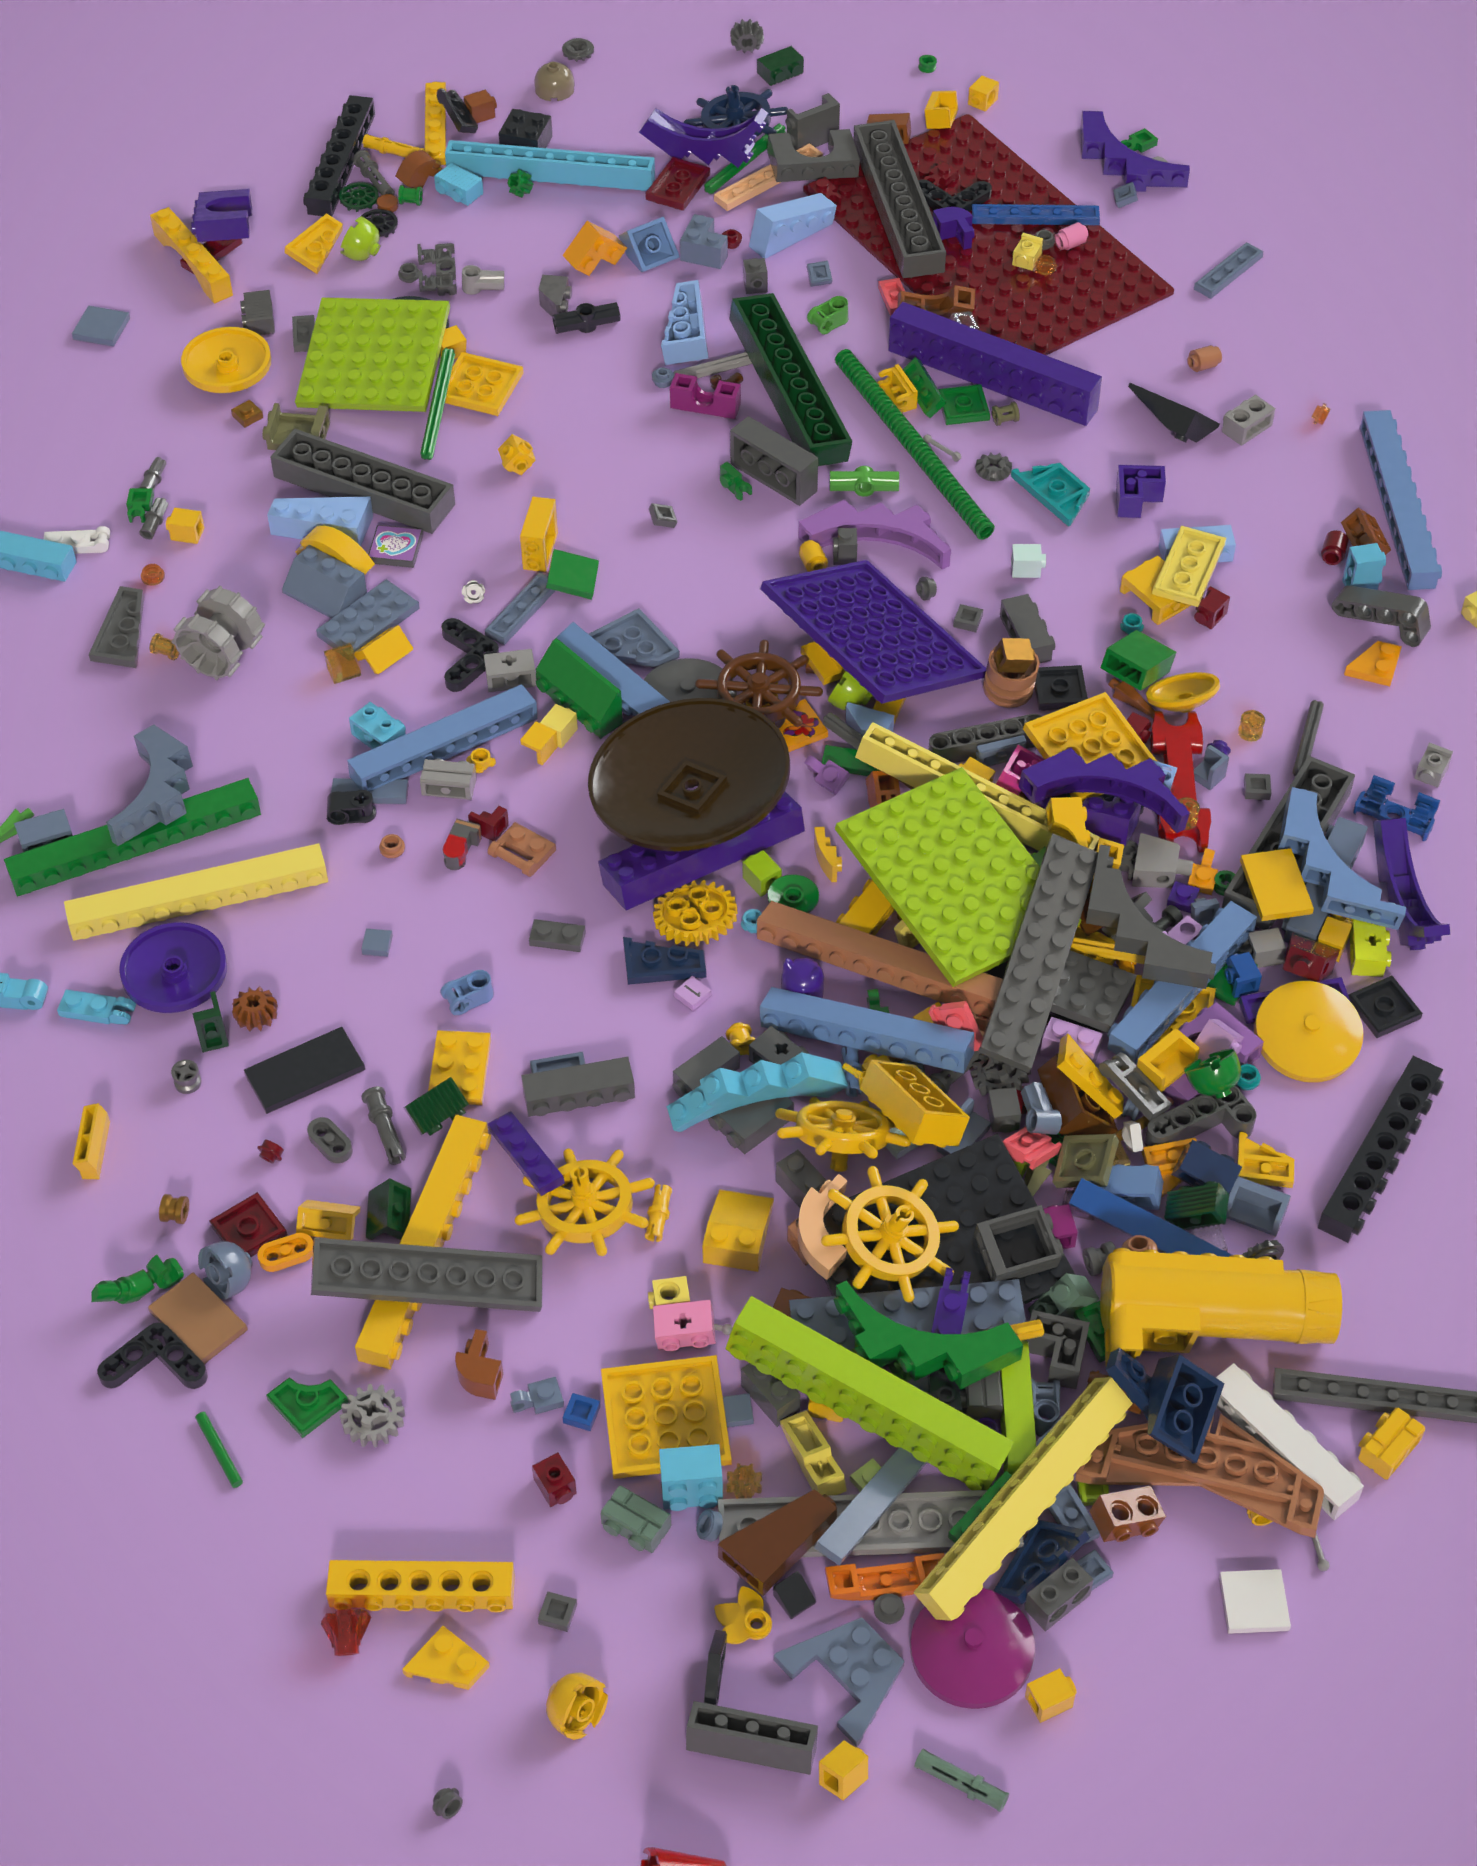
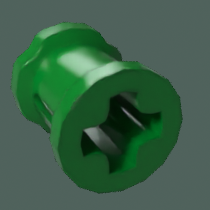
[398,185,423,206]

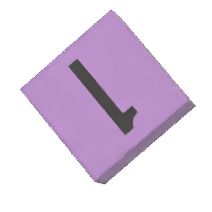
[674,976,711,1011]

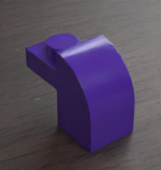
[933,207,975,250]

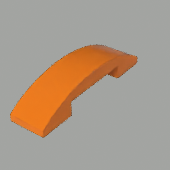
[825,1553,945,1601]

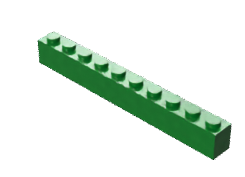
[4,778,261,897]

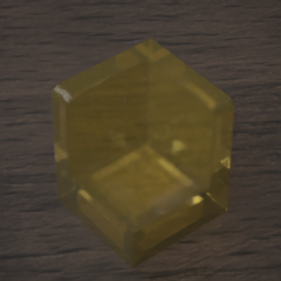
[324,643,361,684]

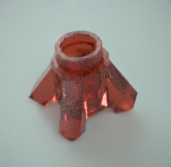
[321,1609,372,1656]

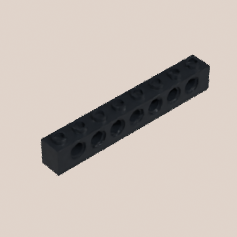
[303,95,375,217]
[1318,1055,1444,1243]

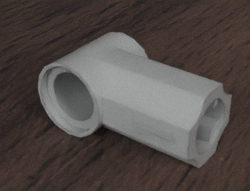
[462,265,504,295]

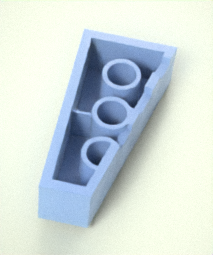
[749,193,837,259]
[661,280,709,365]
[267,497,373,546]

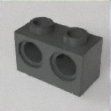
[1025,1557,1094,1632]

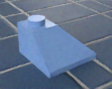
[618,217,680,272]

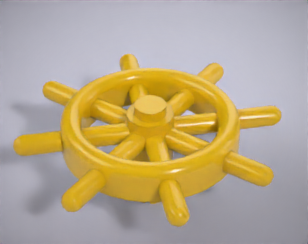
[775,1097,911,1172]
[515,1148,655,1256]
[821,1166,959,1303]

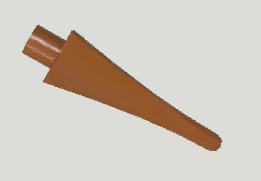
[1108,678,1155,718]

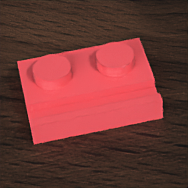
[928,1001,983,1051]
[1002,1127,1062,1170]

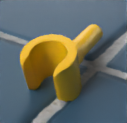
[842,1063,866,1091]

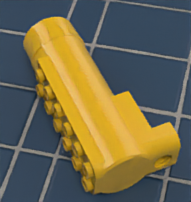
[1100,1248,1342,1366]

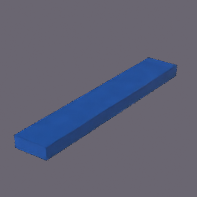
[972,204,1100,225]
[1069,1178,1232,1257]

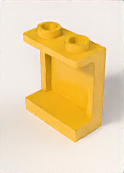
[1120,555,1192,625]

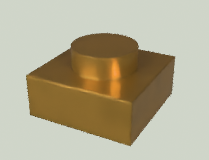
[231,400,263,428]

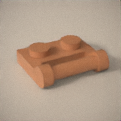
[487,822,556,877]

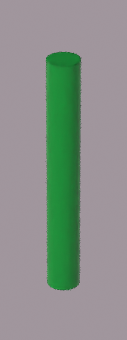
[195,1412,243,1488]

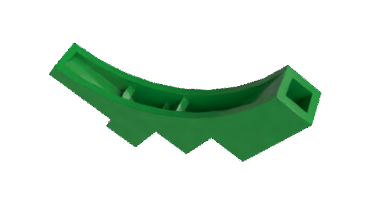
[834,1281,1023,1390]

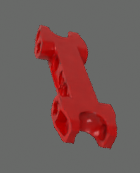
[1150,711,1212,853]

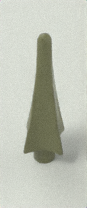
[1024,1159,1052,1196]

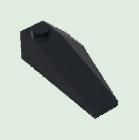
[1128,383,1220,443]

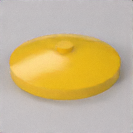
[181,327,271,393]
[1254,981,1363,1083]

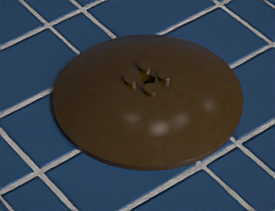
[588,698,790,851]

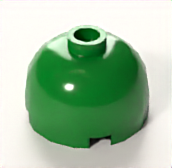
[1184,1049,1241,1099]

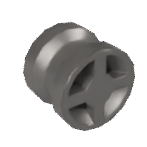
[171,1060,201,1094]

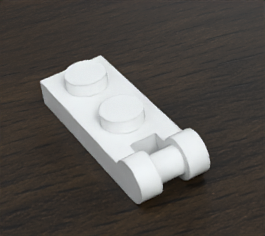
[43,526,110,554]

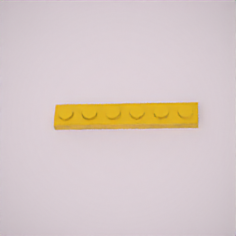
[425,82,446,165]

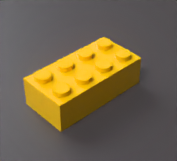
[860,1060,970,1148]

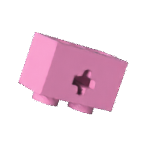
[653,1300,716,1351]

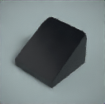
[773,1571,816,1619]

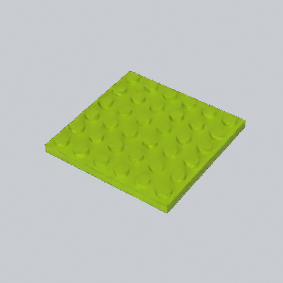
[295,297,450,412]

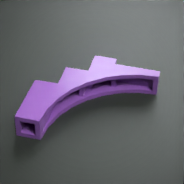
[798,499,951,569]

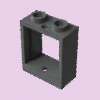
[974,1205,1063,1282]

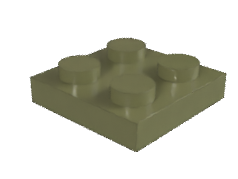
[1052,1134,1119,1188]

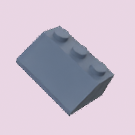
[282,545,367,619]

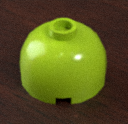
[340,216,381,261]
[828,671,872,710]

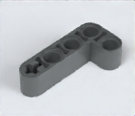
[1332,586,1431,647]
[1145,1086,1257,1147]

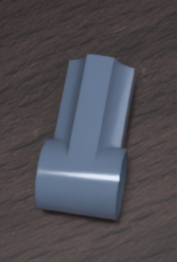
[1021,1082,1062,1135]

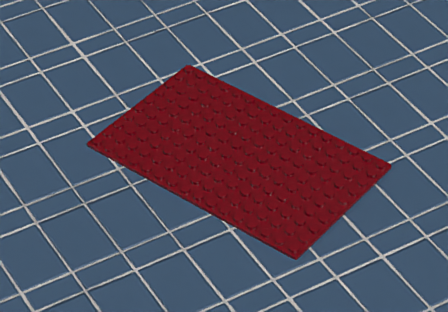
[803,114,1174,355]

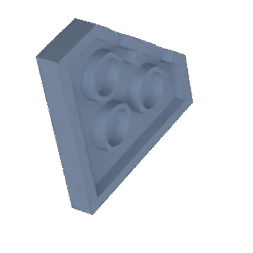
[589,608,680,667]

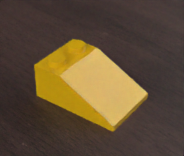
[702,1189,774,1272]

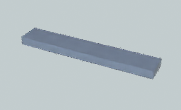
[814,1447,927,1566]

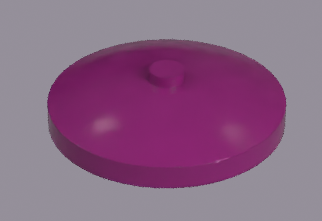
[910,1588,1035,1709]

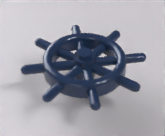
[684,85,788,137]

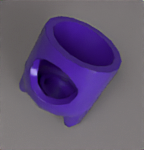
[781,957,824,998]

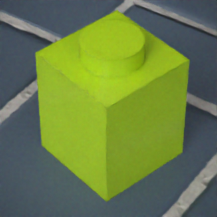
[743,850,782,897]

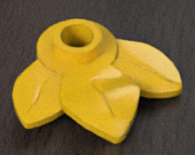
[714,1586,772,1644]

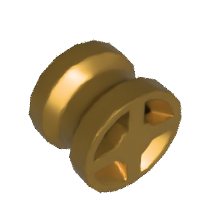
[159,1194,189,1224]

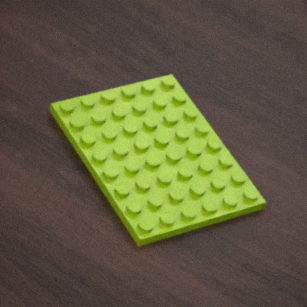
[835,767,1082,987]

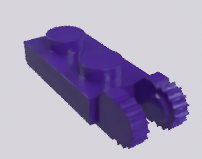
[931,1267,971,1334]

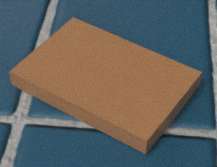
[148,1272,248,1364]

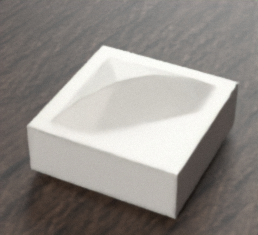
[1122,1121,1143,1152]

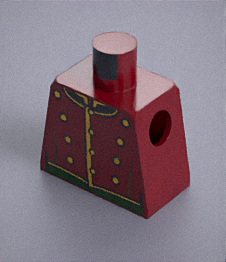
[1282,933,1340,982]

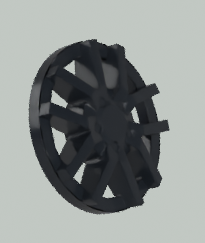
[361,209,398,238]

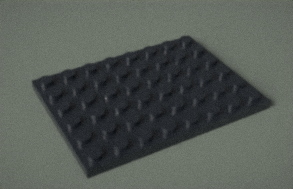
[796,1133,1075,1368]

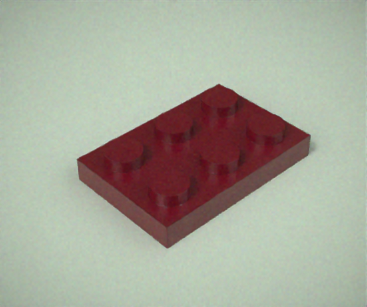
[646,157,710,211]

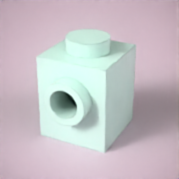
[1011,544,1046,578]

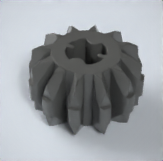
[730,19,764,54]

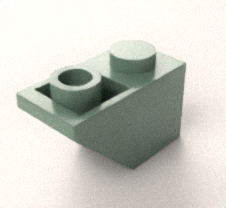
[1028,1273,1099,1319]

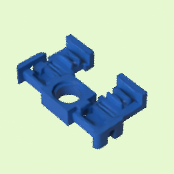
[1353,775,1441,841]

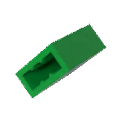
[1100,630,1177,691]

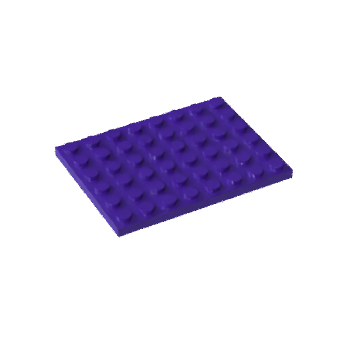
[760,560,986,704]

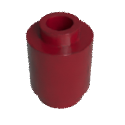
[1321,530,1349,565]

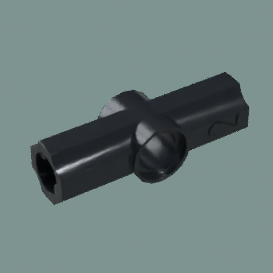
[552,302,620,334]

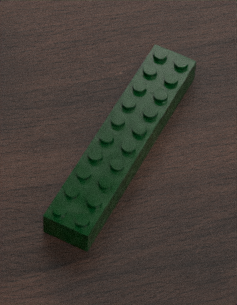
[729,293,853,466]

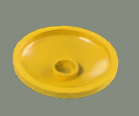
[1146,672,1220,713]

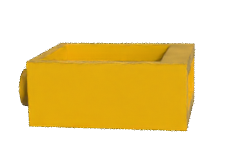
[520,496,558,572]

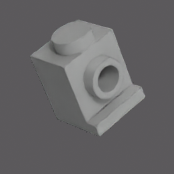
[1414,742,1453,788]

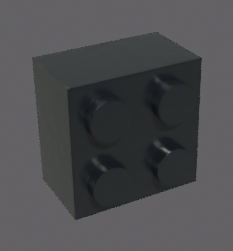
[498,109,552,148]

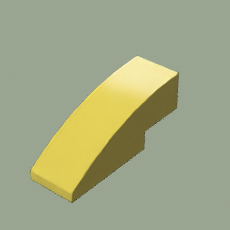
[780,1410,847,1495]

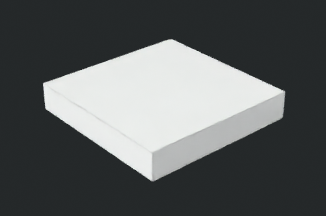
[1219,1569,1291,1634]

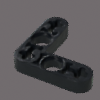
[918,180,992,212]
[441,618,499,692]
[97,1322,208,1389]

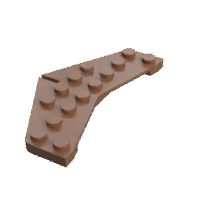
[1075,1412,1324,1538]

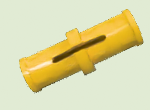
[644,1184,672,1242]

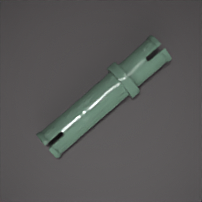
[914,1748,1009,1812]

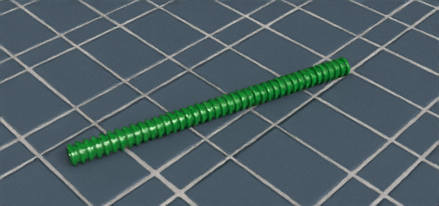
[835,349,995,540]

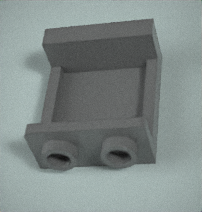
[785,93,840,150]

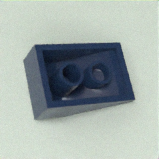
[1148,1354,1225,1463]

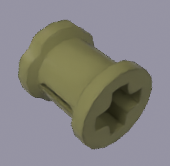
[992,401,1020,426]

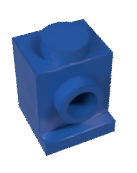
[1225,952,1262,998]

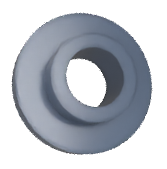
[652,367,674,388]

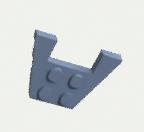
[773,1617,904,1747]

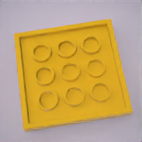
[1023,692,1157,803]
[601,1355,732,1479]

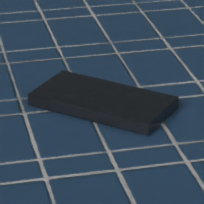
[244,1027,365,1114]

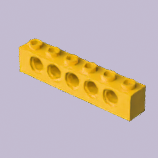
[326,1560,515,1612]

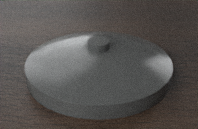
[644,658,737,702]

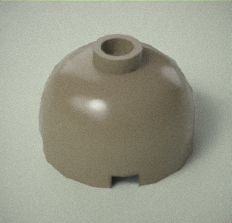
[534,62,575,101]

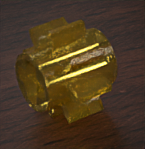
[726,1463,762,1499]

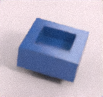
[562,1393,601,1431]

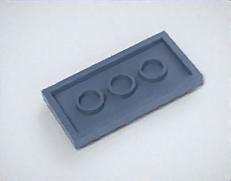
[316,579,420,660]

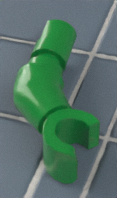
[91,1255,184,1304]

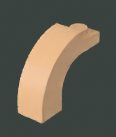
[797,1174,847,1280]

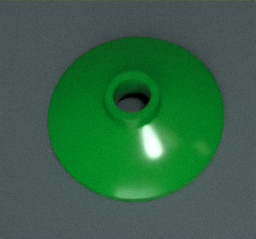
[768,874,819,913]

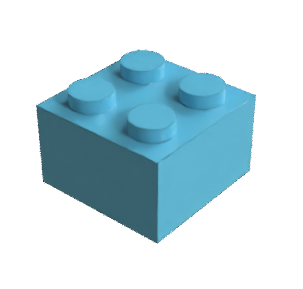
[659,1444,723,1511]

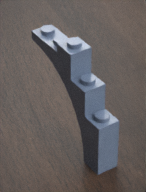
[106,724,193,846]

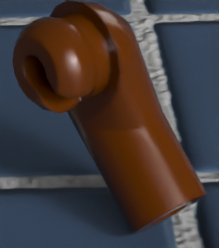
[710,372,743,390]

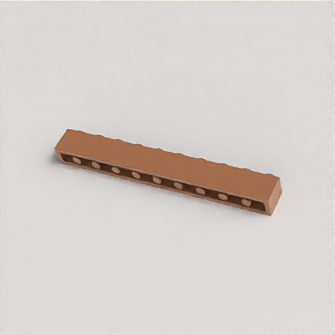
[757,901,1002,1018]

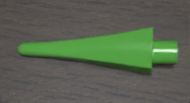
[0,808,34,843]

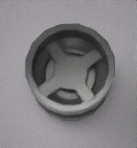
[1082,1241,1116,1276]

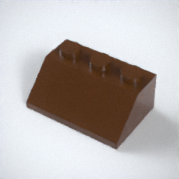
[1037,1053,1118,1136]

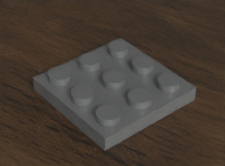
[1050,950,1137,1033]

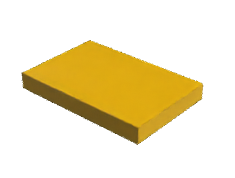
[1240,848,1314,921]

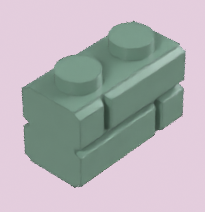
[600,1485,672,1553]

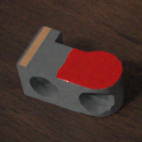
[443,819,482,870]

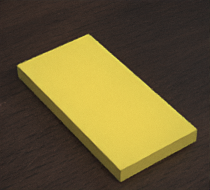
[1152,526,1226,607]

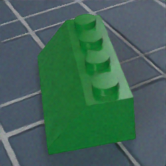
[536,638,623,739]

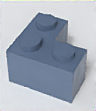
[680,214,728,269]

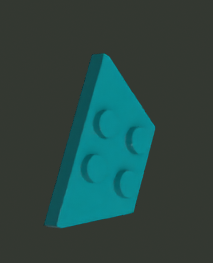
[1011,463,1090,527]

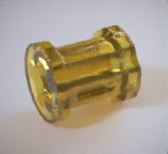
[149,633,179,660]

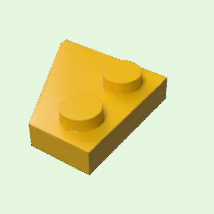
[1237,1132,1294,1188]
[402,1626,490,1690]

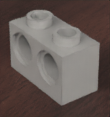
[1222,395,1276,446]

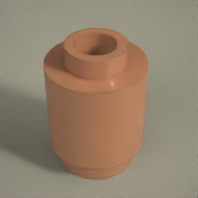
[1187,345,1222,372]

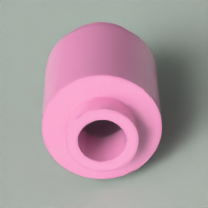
[1055,222,1088,250]

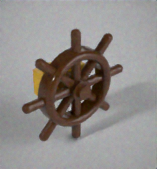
[695,640,823,727]

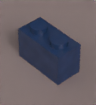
[1171,1140,1242,1194]

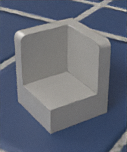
[1248,928,1286,968]

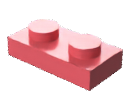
[878,278,905,316]

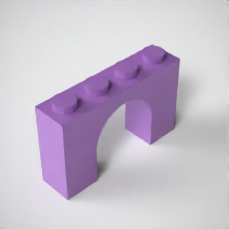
[1163,1002,1264,1107]

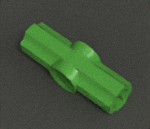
[829,466,899,497]

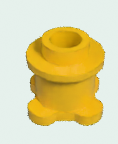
[725,1022,755,1055]

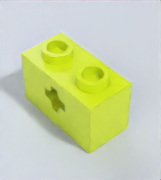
[1349,919,1391,977]

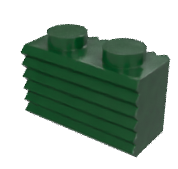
[757,46,804,86]
[403,1077,469,1136]
[1164,1181,1229,1231]

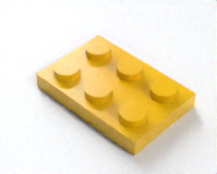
[428,1030,491,1105]

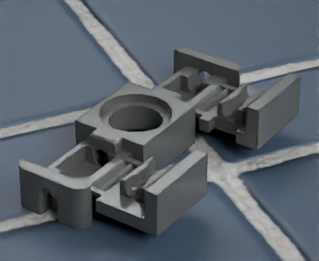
[417,243,457,296]

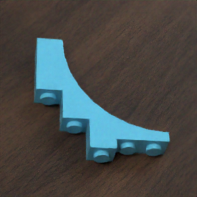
[666,1052,848,1132]

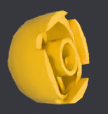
[546,1673,608,1740]

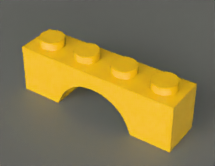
[1046,797,1094,894]

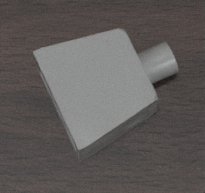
[1132,833,1193,888]

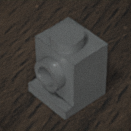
[833,528,858,565]

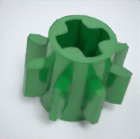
[507,169,534,198]

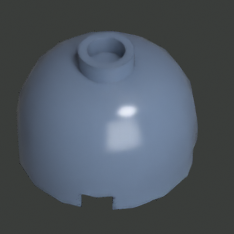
[198,1241,252,1299]

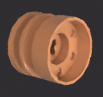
[983,646,1040,708]

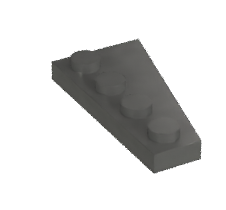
[89,586,144,668]

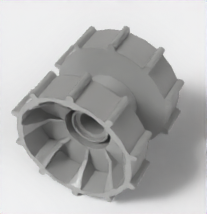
[171,586,265,680]

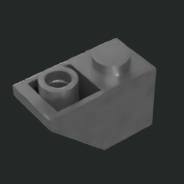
[539,275,572,316]

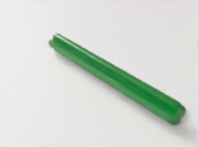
[704,123,786,194]
[420,348,455,460]

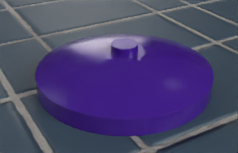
[119,922,227,1013]

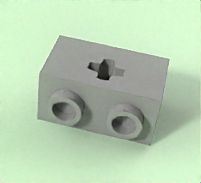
[484,649,537,692]

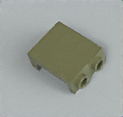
[262,403,330,450]

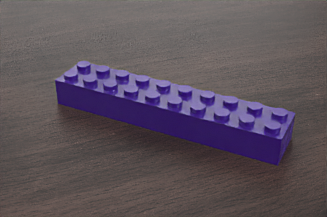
[888,302,1102,426]

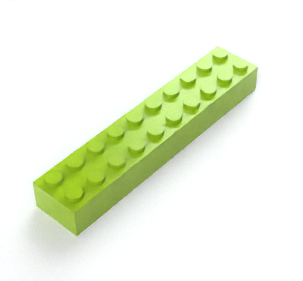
[725,1296,1014,1491]

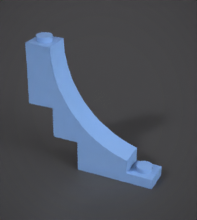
[1278,787,1406,930]

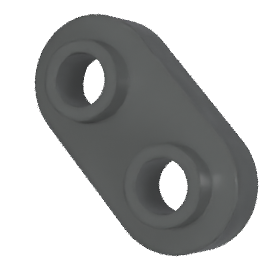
[307,1117,353,1163]

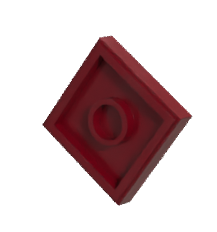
[209,1192,288,1257]

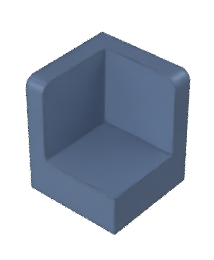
[1194,745,1229,790]

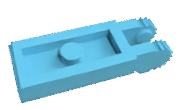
[57,989,136,1025]

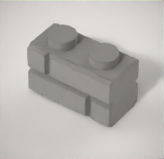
[420,758,476,800]

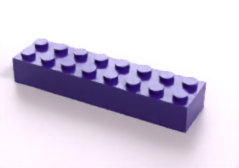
[598,791,805,911]

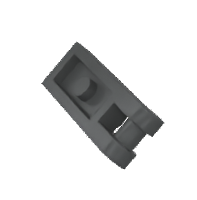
[1099,1052,1172,1121]

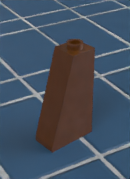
[718,1489,837,1596]

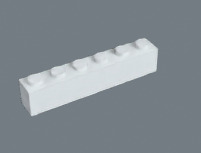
[1216,1363,1364,1520]

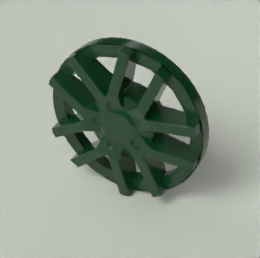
[339,182,379,212]

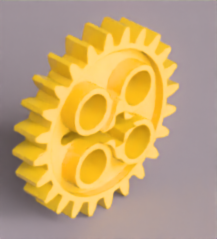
[653,880,738,947]

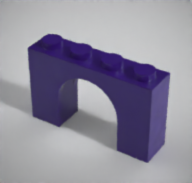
[191,189,252,242]

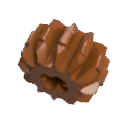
[232,986,278,1032]

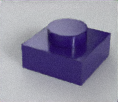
[1166,881,1200,913]

